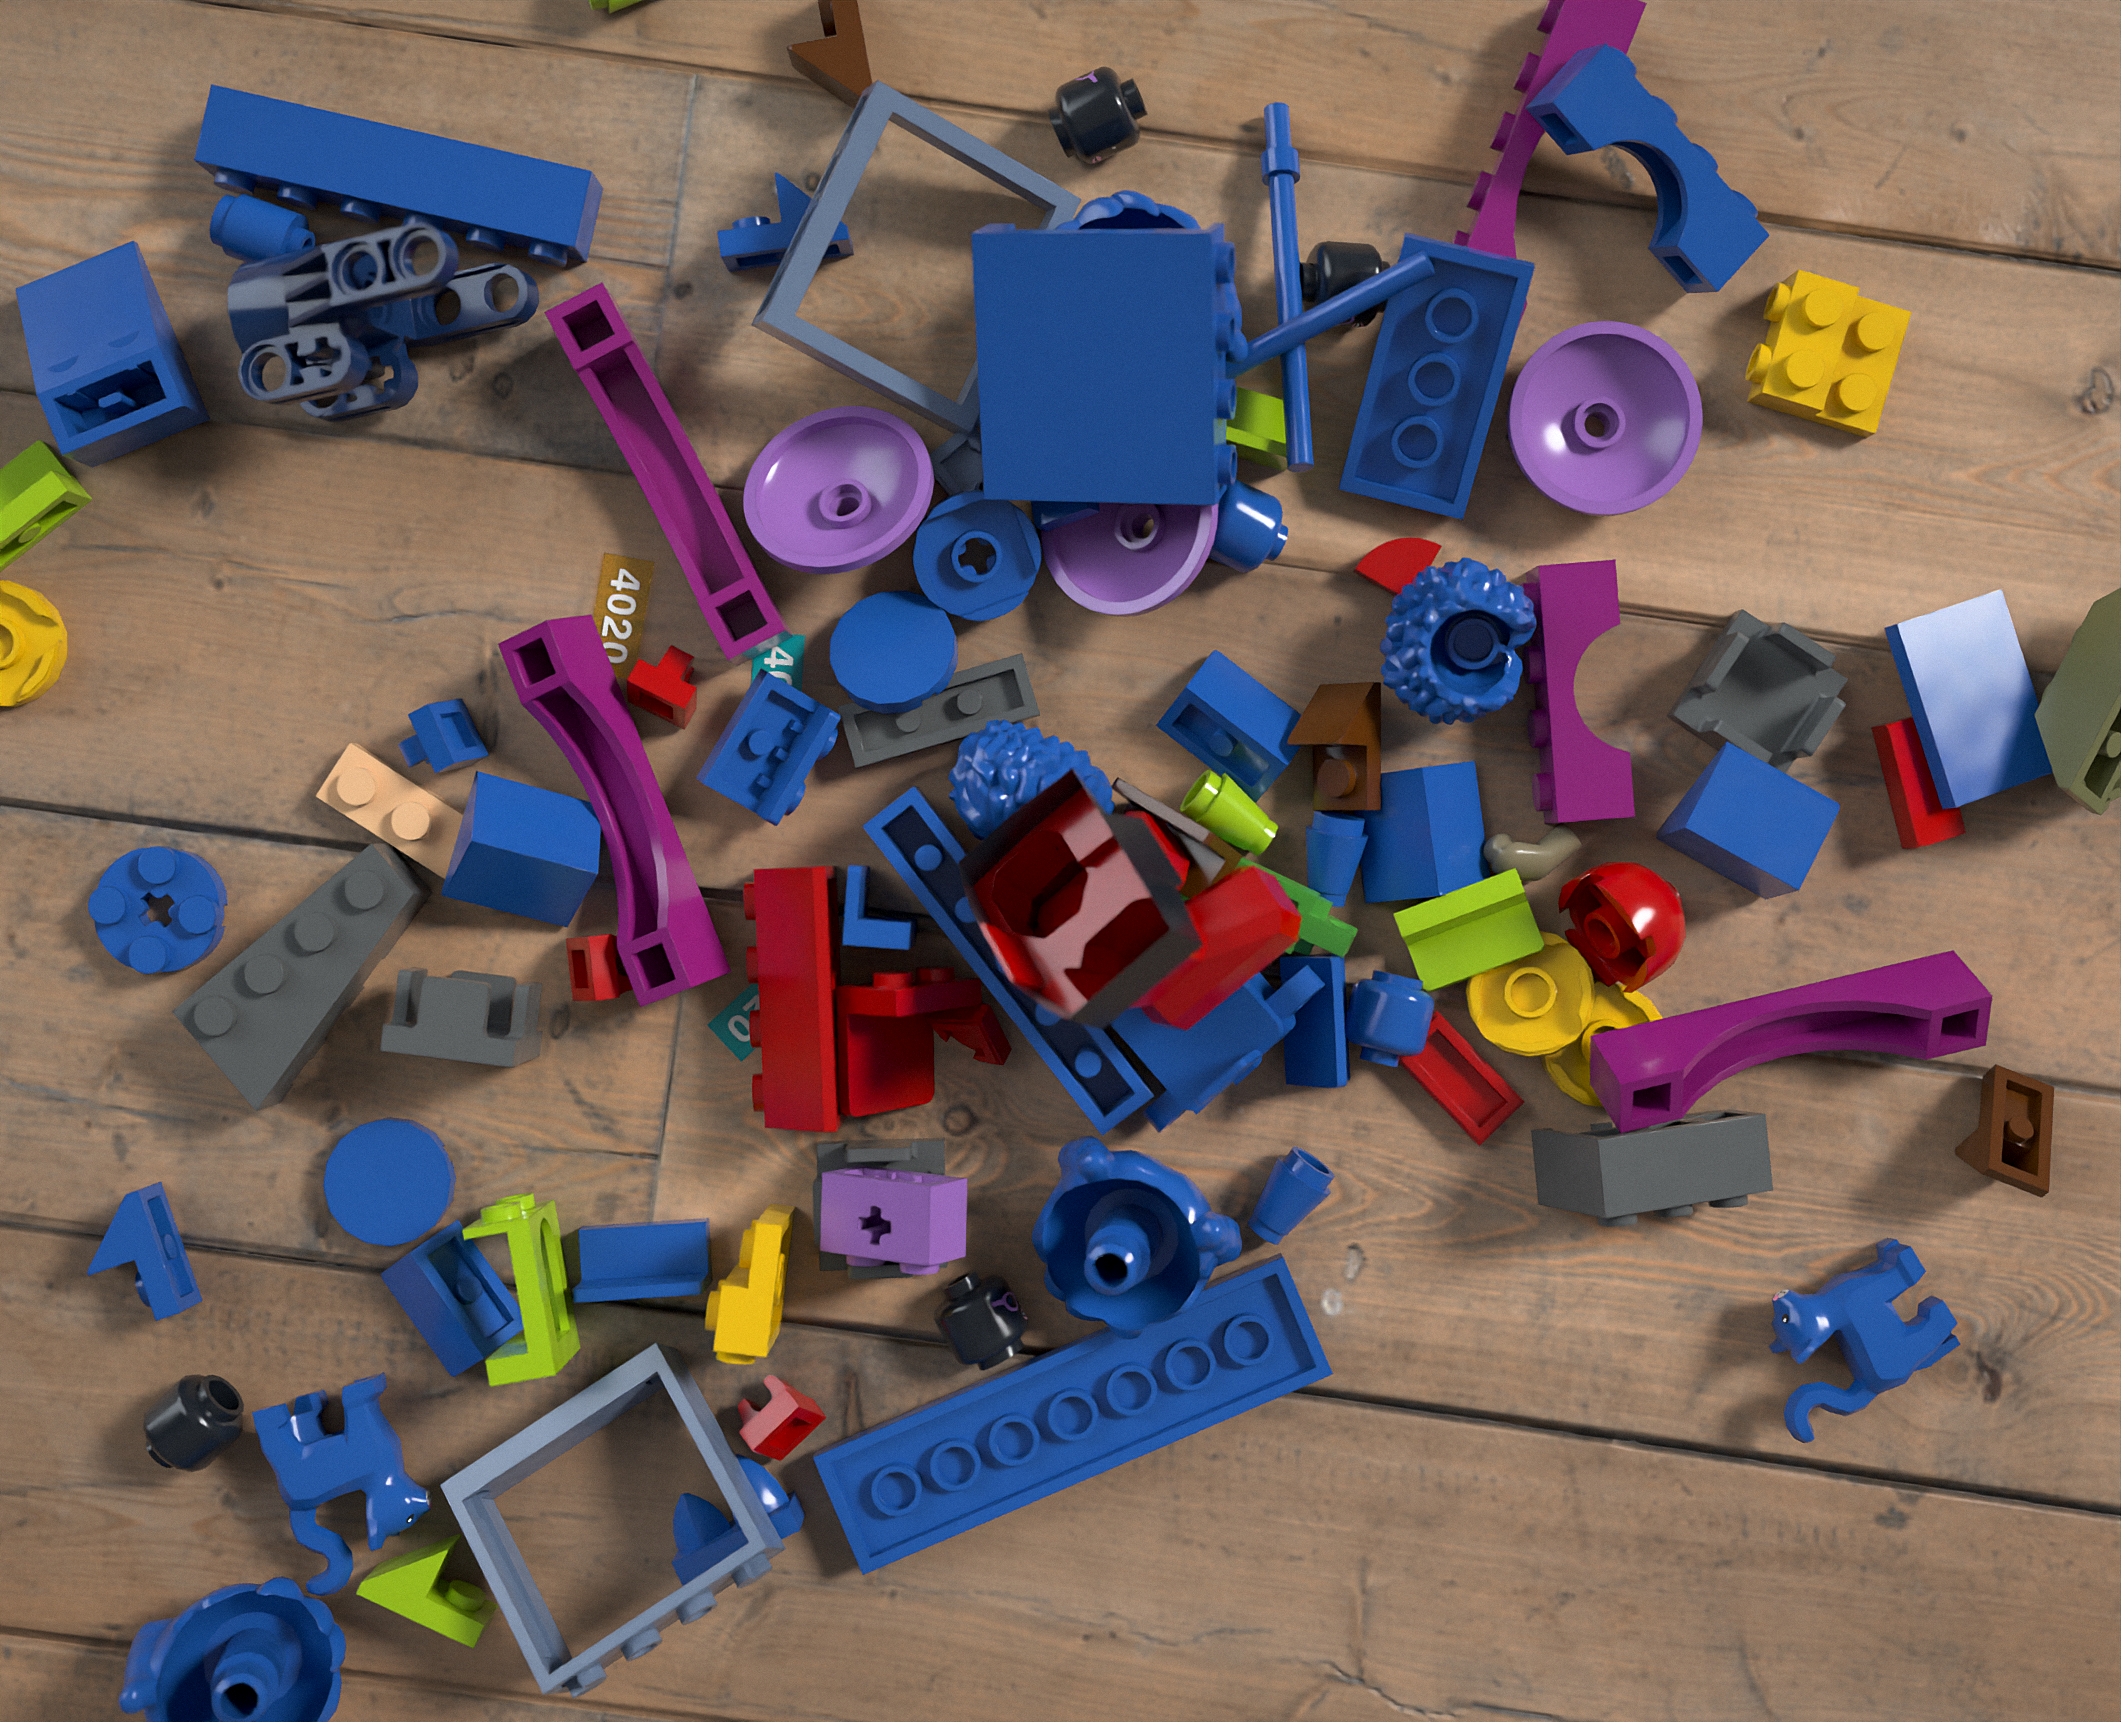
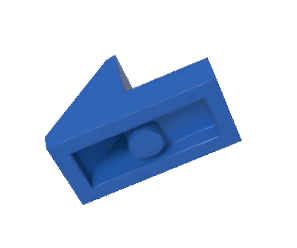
[717,172,854,272]
[87,1182,203,1321]

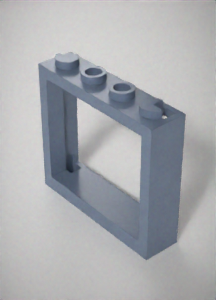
[751,80,1082,434]
[440,1343,786,1698]

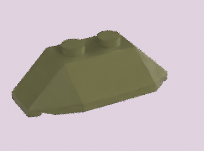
[2034,588,2121,815]

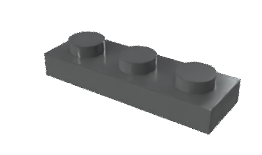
[838,653,1040,769]

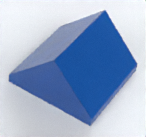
[1656,741,1840,899]
[1352,761,1490,903]
[441,771,601,927]

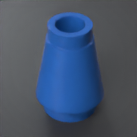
[1306,811,1369,907]
[1247,1146,1335,1245]

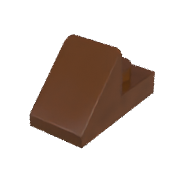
[787,0,873,109]
[1287,682,1381,811]
[1955,1064,2054,1198]

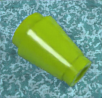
[1180,770,1278,856]

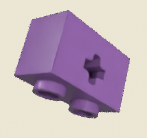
[820,1165,967,1275]

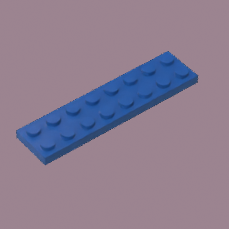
[813,1253,1333,1575]

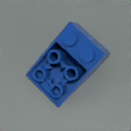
[15,240,210,468]

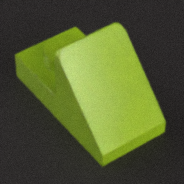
[356,1534,499,1649]

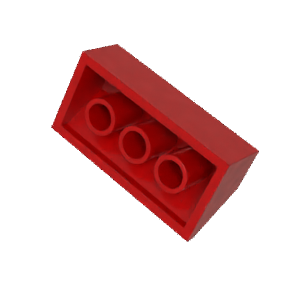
[743,865,847,1132]

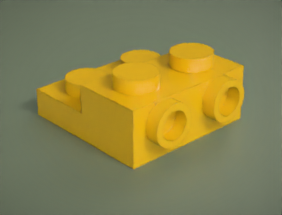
[1745,269,1912,438]
[705,1203,796,1364]

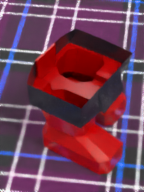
[958,768,1302,1031]

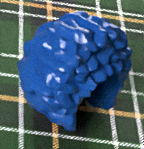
[1379,557,1536,725]
[948,719,1115,849]

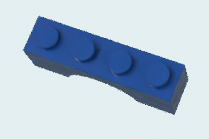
[1526,43,1770,293]

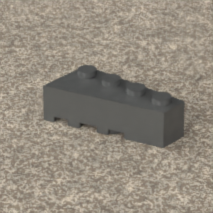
[172,844,433,1111]

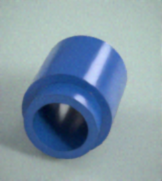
[210,194,315,263]

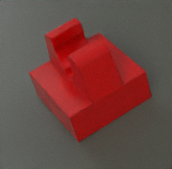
[627,645,697,730]
[565,934,633,1001]
[738,1375,827,1461]

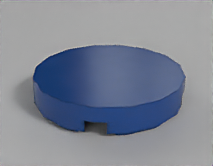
[830,590,958,714]
[323,1117,456,1246]

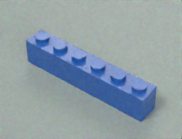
[194,84,603,267]
[862,786,1154,1136]

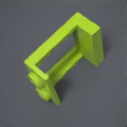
[462,1193,581,1387]

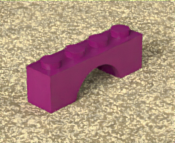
[1519,560,1635,824]

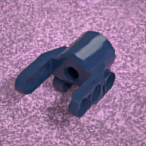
[227,224,539,422]

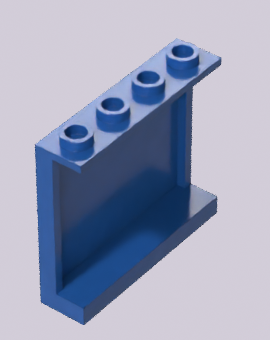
[971,223,1237,505]

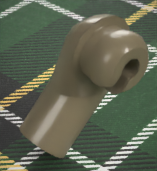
[1483,823,1582,881]

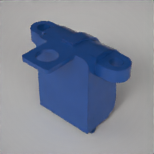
[1110,899,1325,1133]

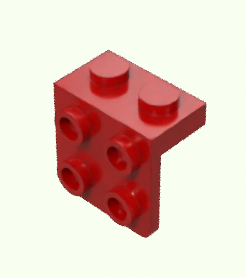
[837,966,981,1117]

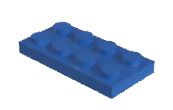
[1339,232,1535,520]

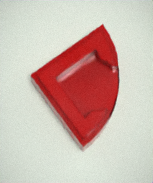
[1352,537,1442,597]
[927,1004,1012,1065]

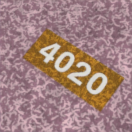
[593,553,654,678]

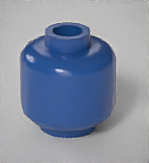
[1208,479,1288,573]
[1344,970,1434,1067]

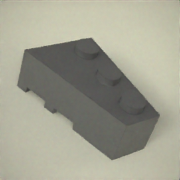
[1531,1109,1773,1227]

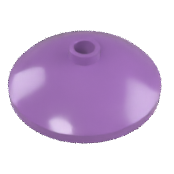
[1507,321,1702,516]
[743,406,934,574]
[1041,502,1218,617]

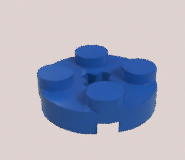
[912,490,1041,621]
[88,846,228,974]

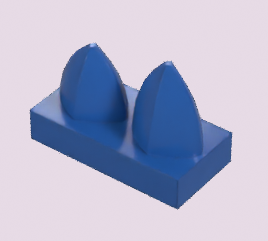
[672,1454,806,1586]

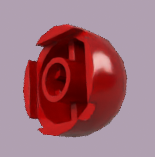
[1558,862,1686,993]

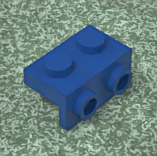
[696,668,841,826]

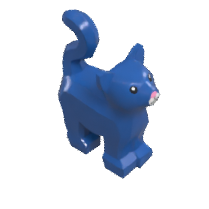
[1768,1238,1960,1443]
[252,1372,432,1597]

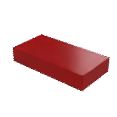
[1398,1010,1525,1146]

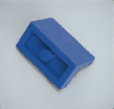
[1155,650,1302,803]
[842,865,917,950]
[1280,953,1350,1088]
[573,1218,713,1303]
[381,1220,524,1377]

